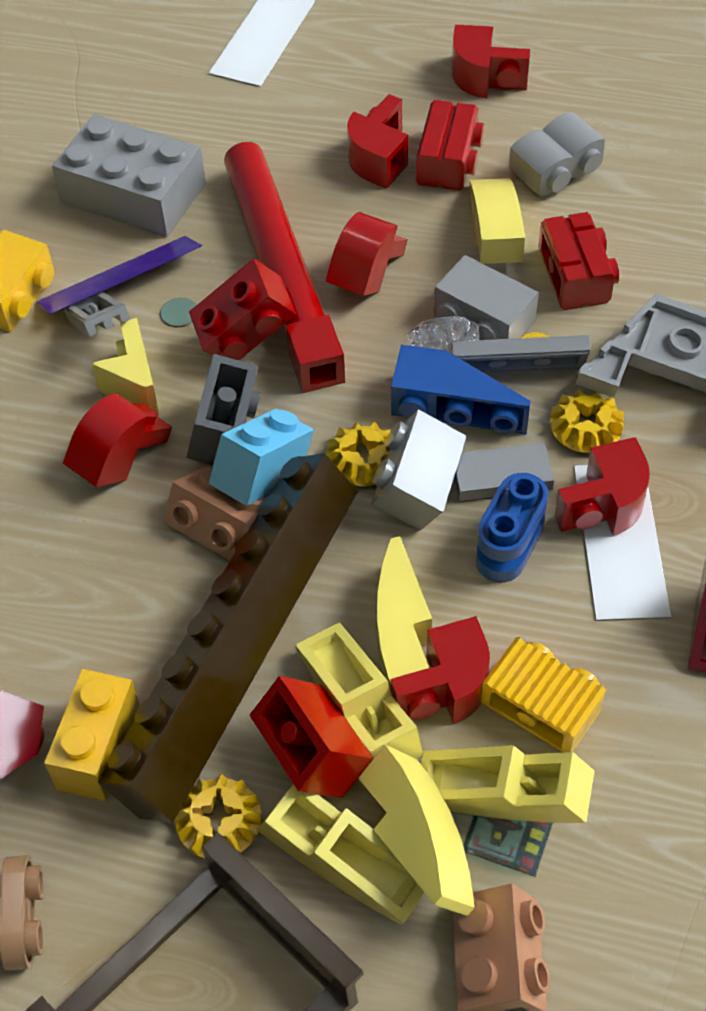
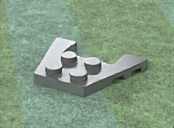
[575,294,706,398]

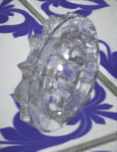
[408,316,480,351]

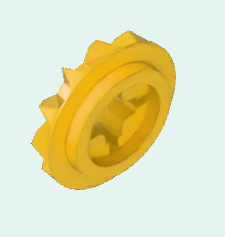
[550,388,624,453]
[326,421,391,486]
[175,773,262,859]

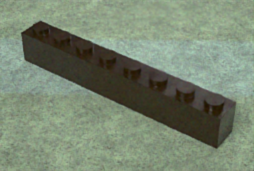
[98,453,358,823]

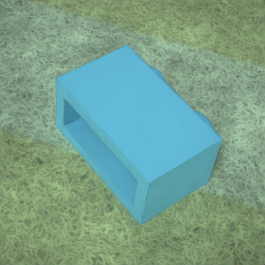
[208,409,314,506]

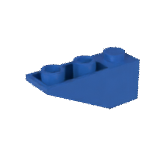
[391,344,531,435]

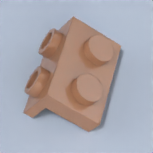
[163,466,266,561]
[452,883,551,1011]

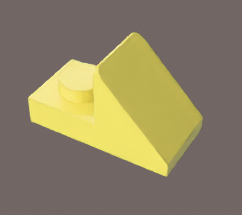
[92,318,159,414]

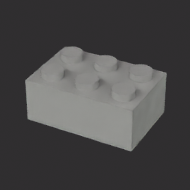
[52,114,206,237]

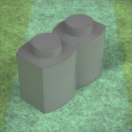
[509,112,605,196]

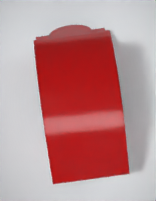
[452,24,530,98]
[347,94,408,189]
[325,212,408,296]
[62,393,173,487]
[554,437,650,536]
[391,616,490,724]

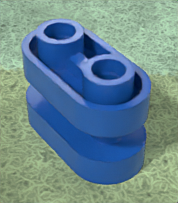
[476,473,548,583]

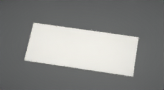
[209,0,316,86]
[574,465,671,620]

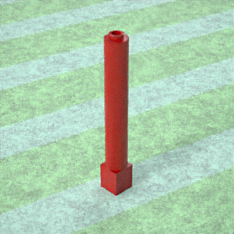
[224,142,346,393]

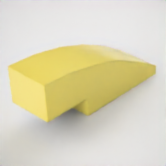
[469,178,525,264]
[377,536,432,692]
[295,622,423,759]
[358,745,475,916]
[421,745,594,823]
[257,784,424,925]

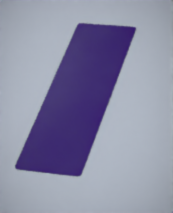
[37,236,202,314]

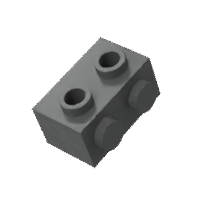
[186,354,261,465]

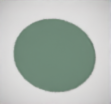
[161,298,196,326]

